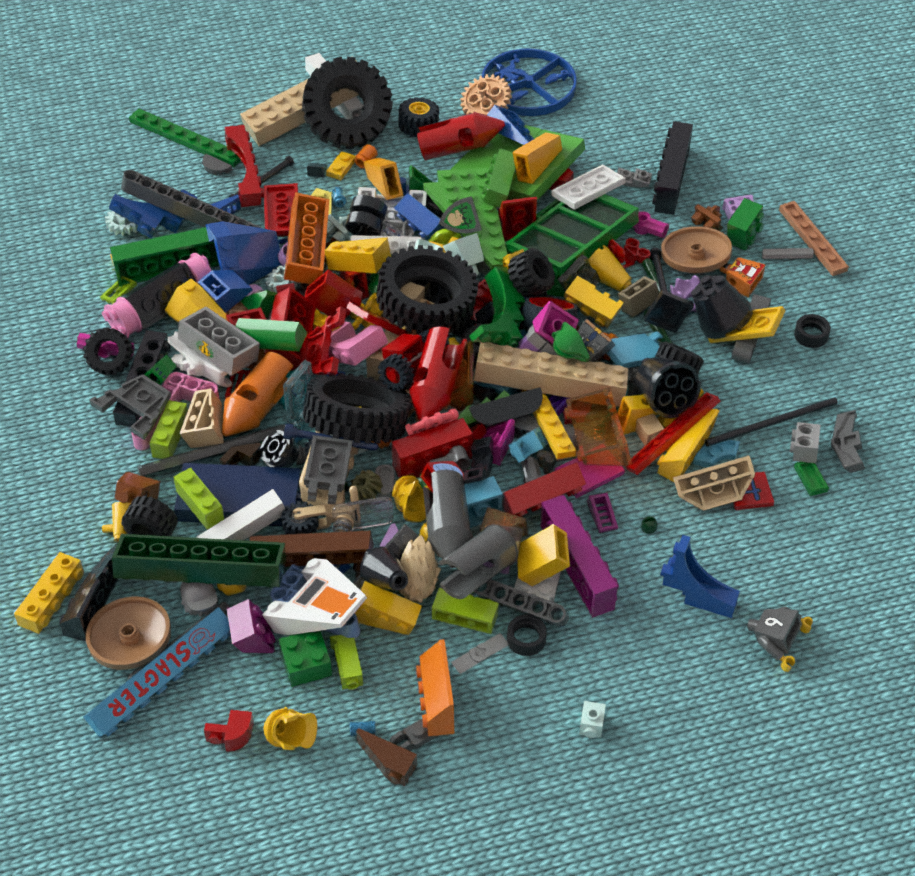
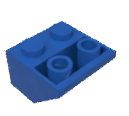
[198,270,253,313]

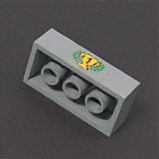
[178,307,260,376]

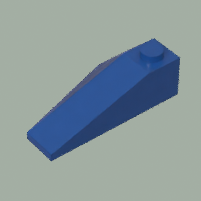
[487,105,534,145]

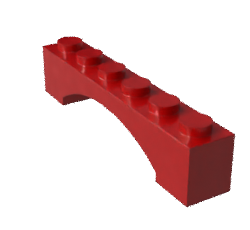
[224,125,264,207]

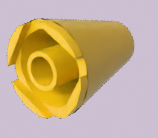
[582,245,632,292]

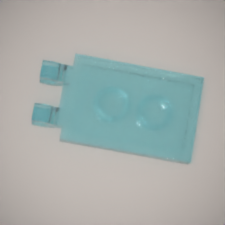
[283,360,313,430]

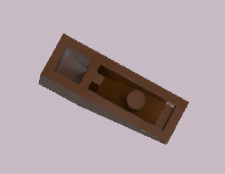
[356,728,417,786]

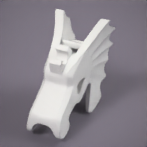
[168,331,232,387]

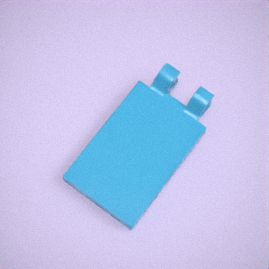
[606,331,663,368]

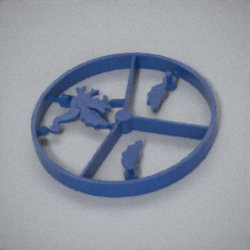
[482,49,576,116]

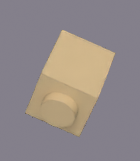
[635,414,664,446]

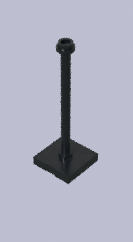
[644,247,694,333]

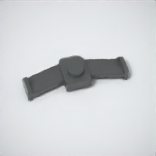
[831,410,865,473]

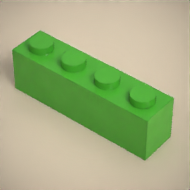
[482,148,515,208]

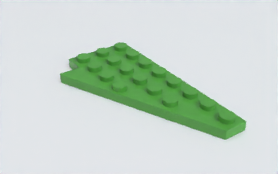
[423,168,507,270]

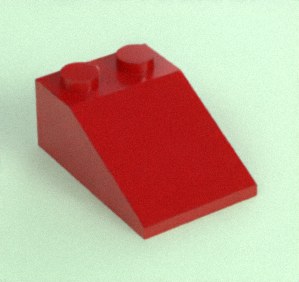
[498,197,537,242]

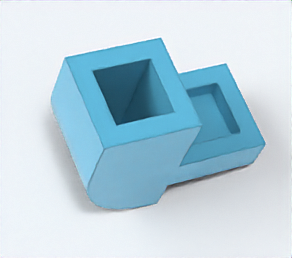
[508,427,548,463]

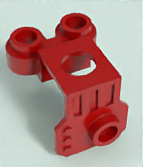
[608,238,651,269]

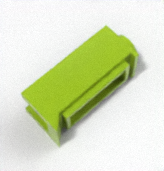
[330,635,363,690]

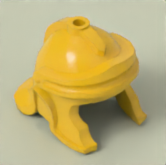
[392,476,431,523]
[263,707,317,750]

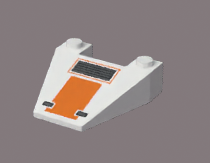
[262,558,367,635]

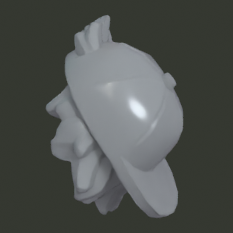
[180,582,219,616]

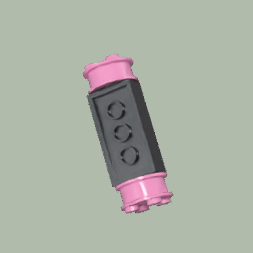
[102,253,211,339]

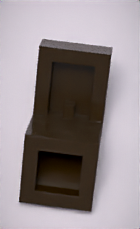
[220,443,263,466]

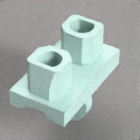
[327,214,351,242]

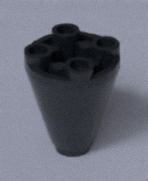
[360,546,408,590]

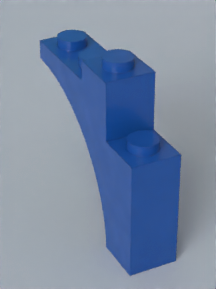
[109,189,198,239]
[660,535,740,618]

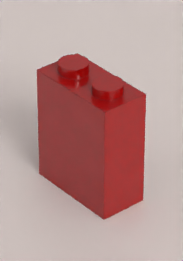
[304,269,363,318]

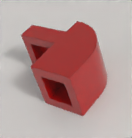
[204,710,254,752]

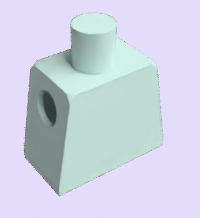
[443,233,484,275]

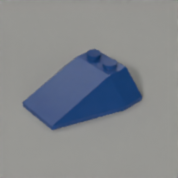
[206,221,283,285]

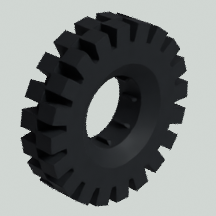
[302,57,393,149]

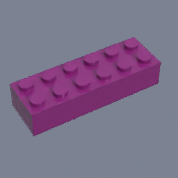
[540,495,619,618]

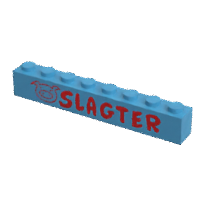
[83,607,231,737]

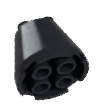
[691,275,753,339]
[635,357,701,418]

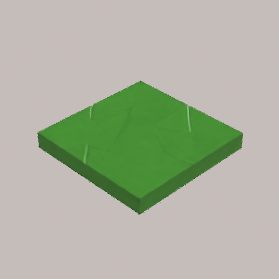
[450,125,585,200]

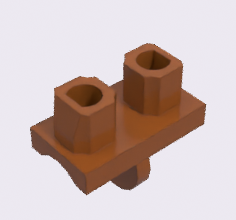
[691,204,723,231]

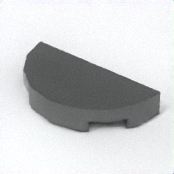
[202,154,232,175]

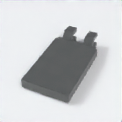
[304,435,353,505]

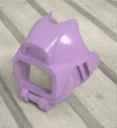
[670,275,700,313]

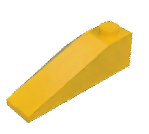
[165,279,227,322]

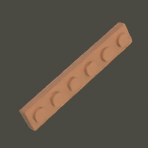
[779,201,849,276]

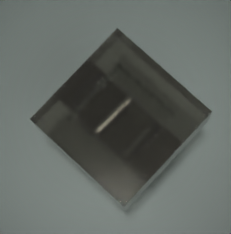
[537,447,557,474]

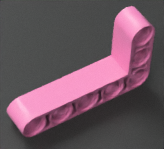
[131,372,220,450]

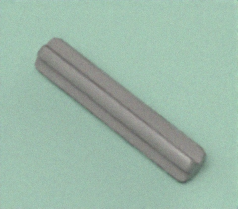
[762,248,814,259]

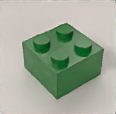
[727,198,764,251]
[279,631,332,687]

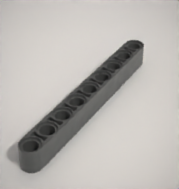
[121,170,261,228]

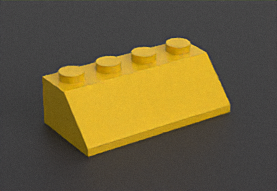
[657,409,720,482]

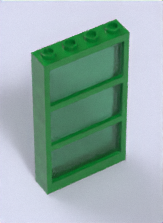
[505,194,639,282]

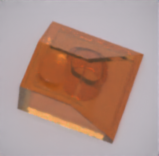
[480,507,529,537]

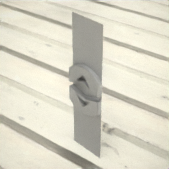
[451,633,508,674]

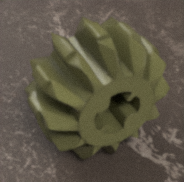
[349,470,383,504]

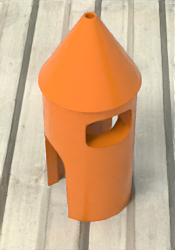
[222,352,296,437]

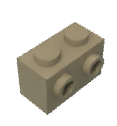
[618,276,659,317]

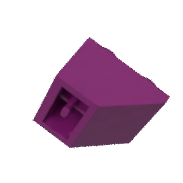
[227,599,275,653]

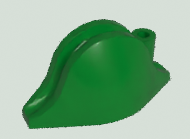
[552,322,590,362]

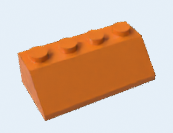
[416,639,455,736]

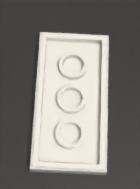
[552,165,626,210]

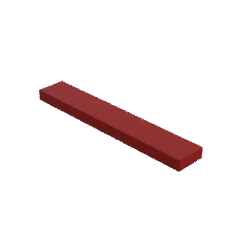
[624,392,721,475]

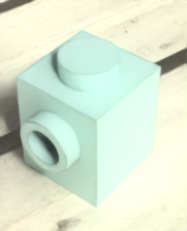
[579,701,606,738]

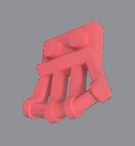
[405,409,459,436]

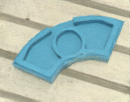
[693,440,740,468]

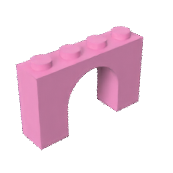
[328,322,389,366]

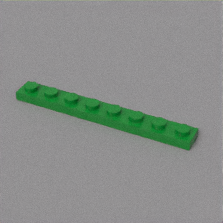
[129,109,241,167]

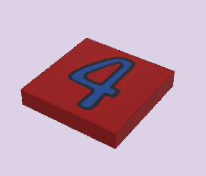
[733,471,774,510]

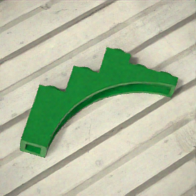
[469,266,525,348]

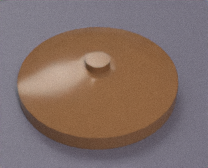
[661,226,732,273]
[86,596,171,670]

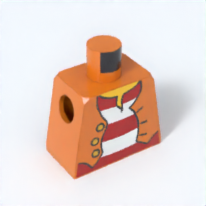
[720,257,765,297]

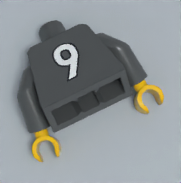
[747,607,813,672]

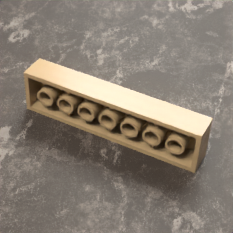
[240,56,359,146]
[474,342,628,407]

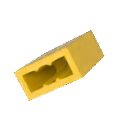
[517,524,570,587]

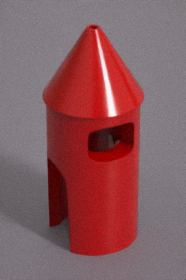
[417,111,505,161]
[409,327,467,421]

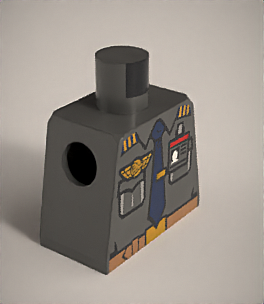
[577,319,615,362]

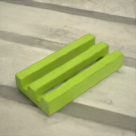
[100,276,137,304]

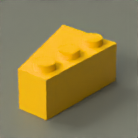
[325,237,391,273]
[564,276,624,328]
[355,581,422,635]

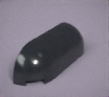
[469,387,543,425]

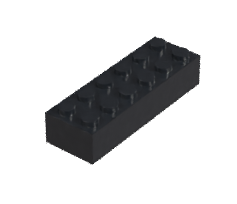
[652,121,693,215]

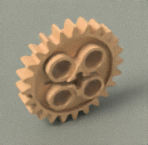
[460,74,512,115]

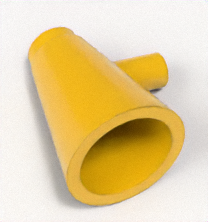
[102,502,131,542]

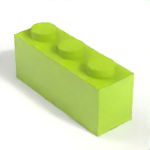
[149,400,188,459]
[174,468,224,530]
[432,588,499,634]

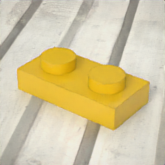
[326,151,356,180]

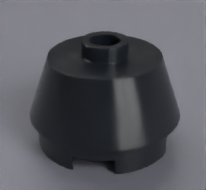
[260,430,299,468]

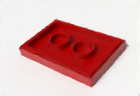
[346,302,409,336]

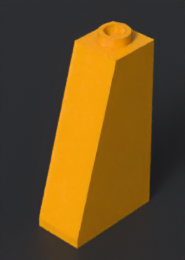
[513,133,562,184]
[364,158,403,200]

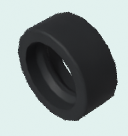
[794,314,831,348]
[507,614,547,656]

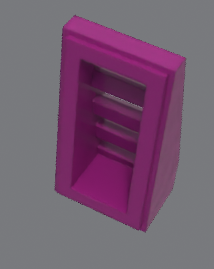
[587,492,618,533]

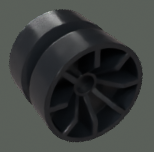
[345,195,388,236]

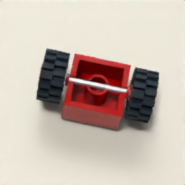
[378,330,446,391]

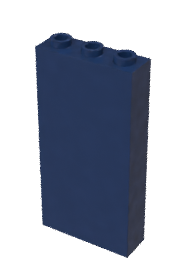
[174,463,302,526]

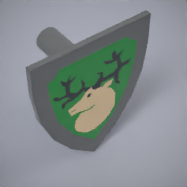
[439,196,482,233]

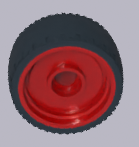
[522,296,578,330]

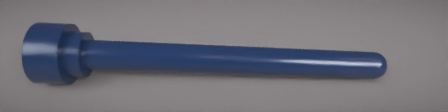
[283,423,378,451]

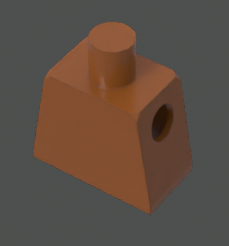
[115,472,161,503]

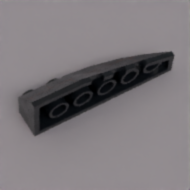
[59,532,134,641]

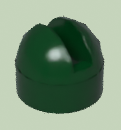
[641,516,657,534]

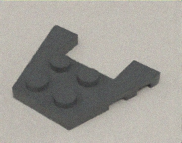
[89,374,171,440]

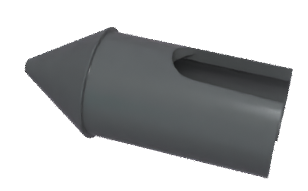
[423,470,473,568]
[438,524,523,599]

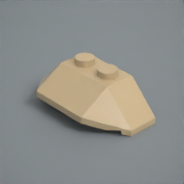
[673,456,755,511]

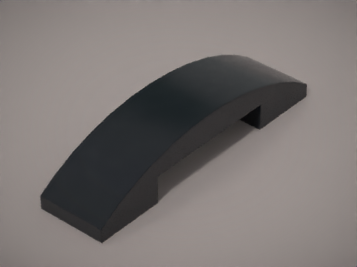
[463,436,493,484]

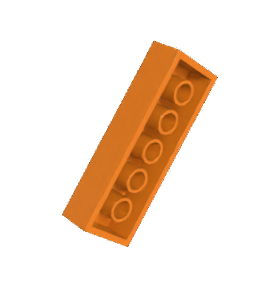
[284,192,330,284]

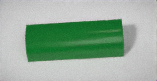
[236,318,308,352]

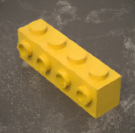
[14,552,84,634]

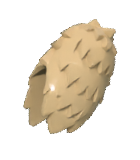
[399,535,441,603]

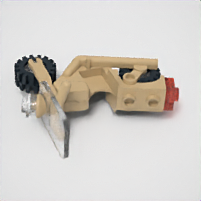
[281,431,394,535]

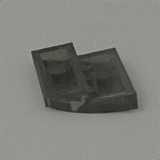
[558,254,600,292]

